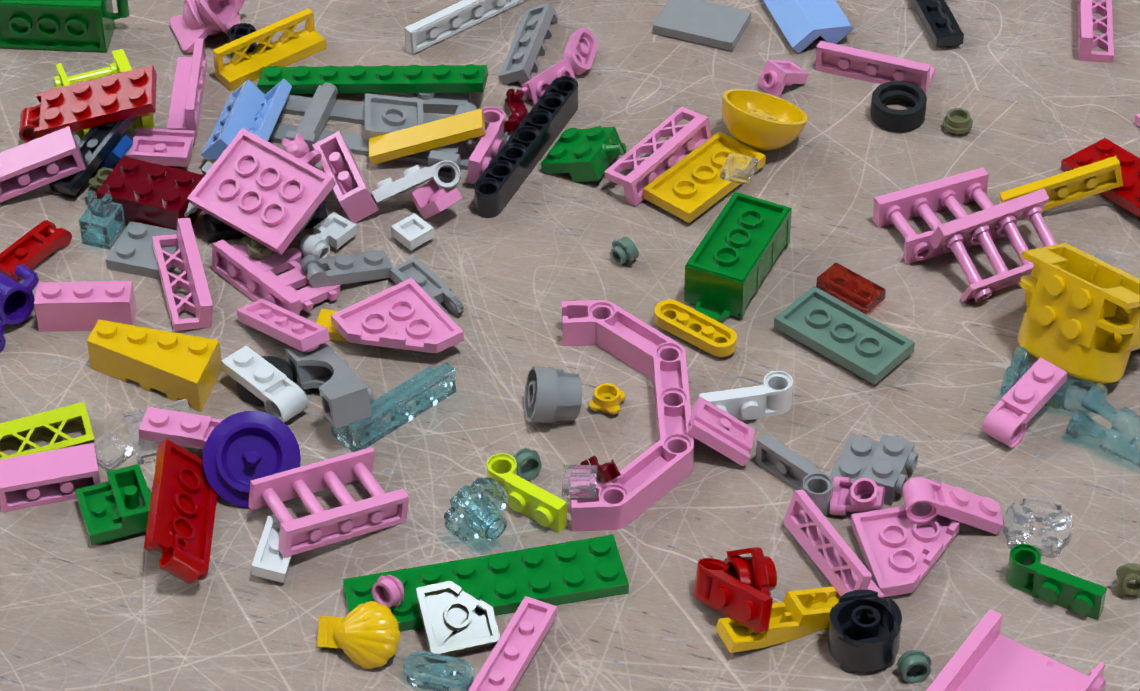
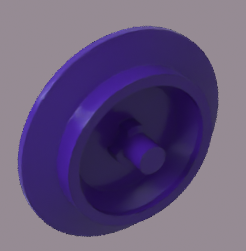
[203,411,301,508]

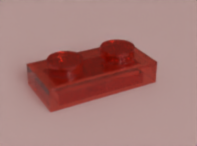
[816,262,886,314]

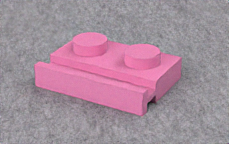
[128,128,196,167]
[687,397,755,466]

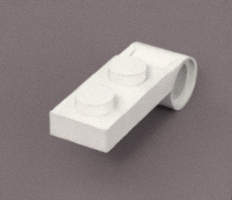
[372,160,460,205]
[221,346,309,423]
[699,371,793,421]

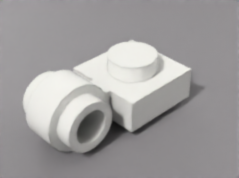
[300,212,357,259]

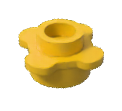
[589,383,625,414]

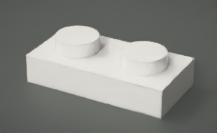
[250,516,292,583]

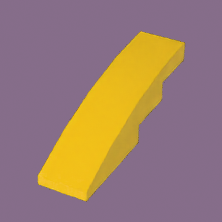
[715,586,841,653]

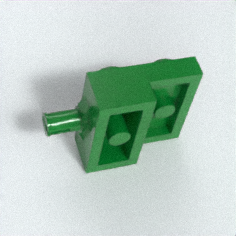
[540,126,626,182]
[75,464,152,545]

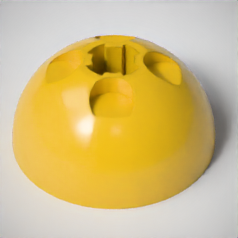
[721,89,808,151]

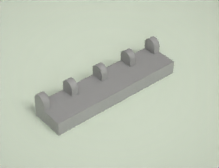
[499,2,559,85]

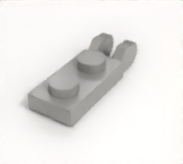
[389,257,464,316]

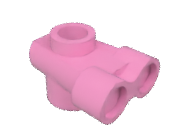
[830,476,885,516]

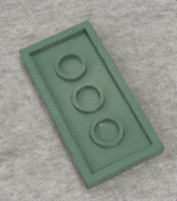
[774,286,915,385]

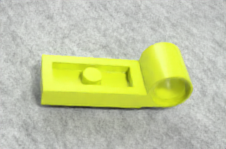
[486,453,567,533]

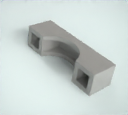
[285,342,374,429]

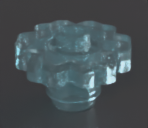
[444,477,508,541]

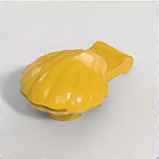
[316,601,401,669]

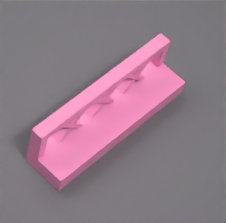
[1077,0,1114,62]
[167,38,207,137]
[815,41,936,94]
[604,106,712,206]
[152,218,213,331]
[783,489,884,598]

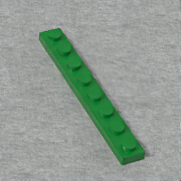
[257,64,488,94]

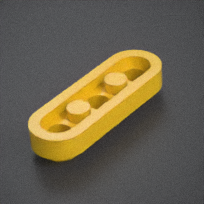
[654,299,737,357]

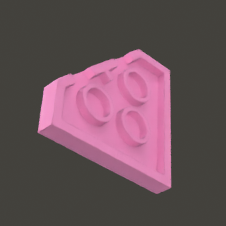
[331,278,464,353]
[850,506,960,597]

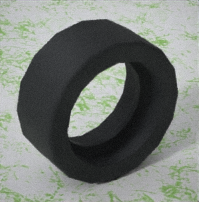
[870,81,927,132]

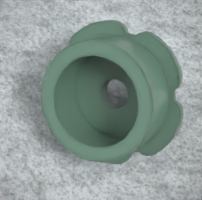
[611,237,639,266]
[513,448,542,480]
[897,650,931,683]

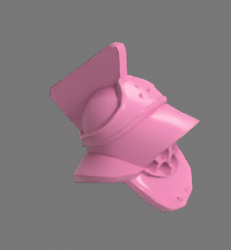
[169,0,246,54]

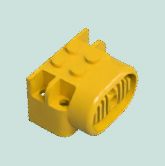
[1017,243,1140,384]

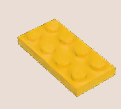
[643,131,766,223]

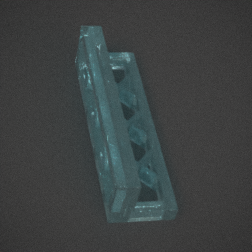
[331,362,456,452]

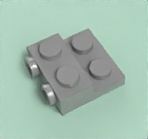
[829,434,919,506]

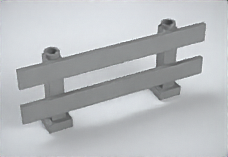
[268,83,510,185]

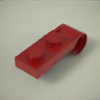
[693,558,773,633]

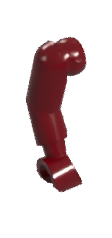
[504,89,528,133]
[580,455,621,484]

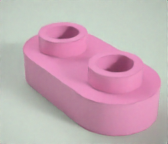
[563,27,598,75]

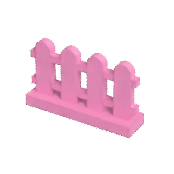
[212,239,341,315]

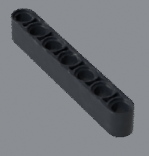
[474,76,578,218]

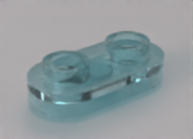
[403,651,474,691]

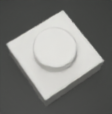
[391,213,434,251]

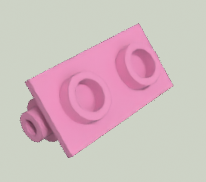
[520,57,575,105]

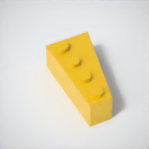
[87,319,222,412]

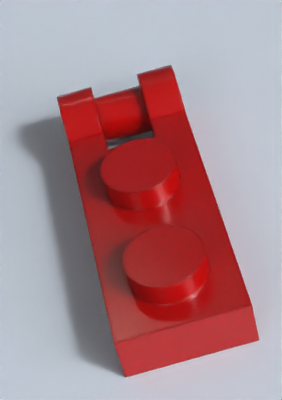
[0,220,72,280]

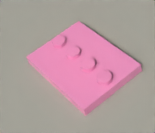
[187,128,336,255]

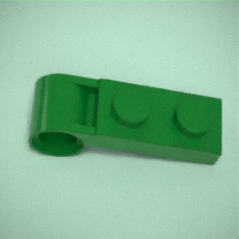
[1007,544,1107,620]

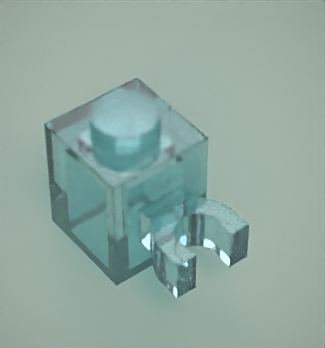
[79,190,126,250]

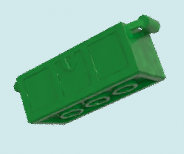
[0,0,130,52]
[684,192,792,322]

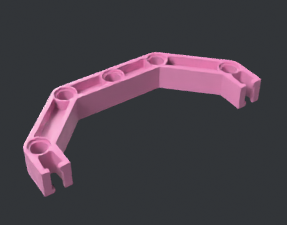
[561,300,694,531]

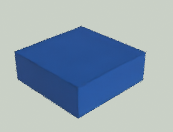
[99,134,133,169]

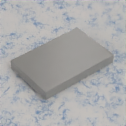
[653,0,751,51]

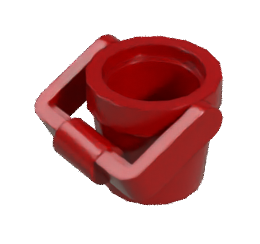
[724,547,777,596]

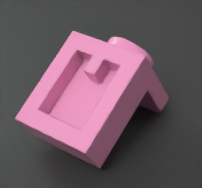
[758,60,809,98]
[410,180,463,220]

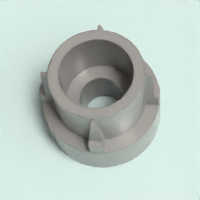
[524,366,582,423]

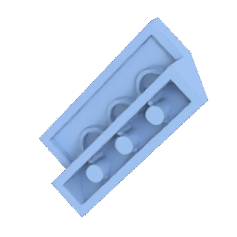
[763,0,854,54]
[201,79,292,160]

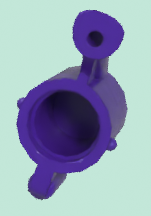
[0,265,39,352]

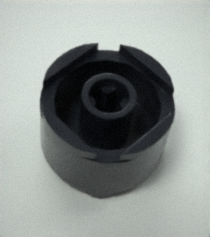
[828,590,902,673]

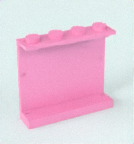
[926,609,1106,691]

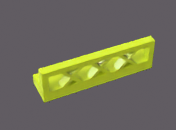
[0,402,95,460]

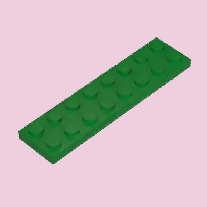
[342,534,629,632]

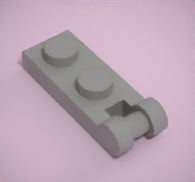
[301,250,393,288]

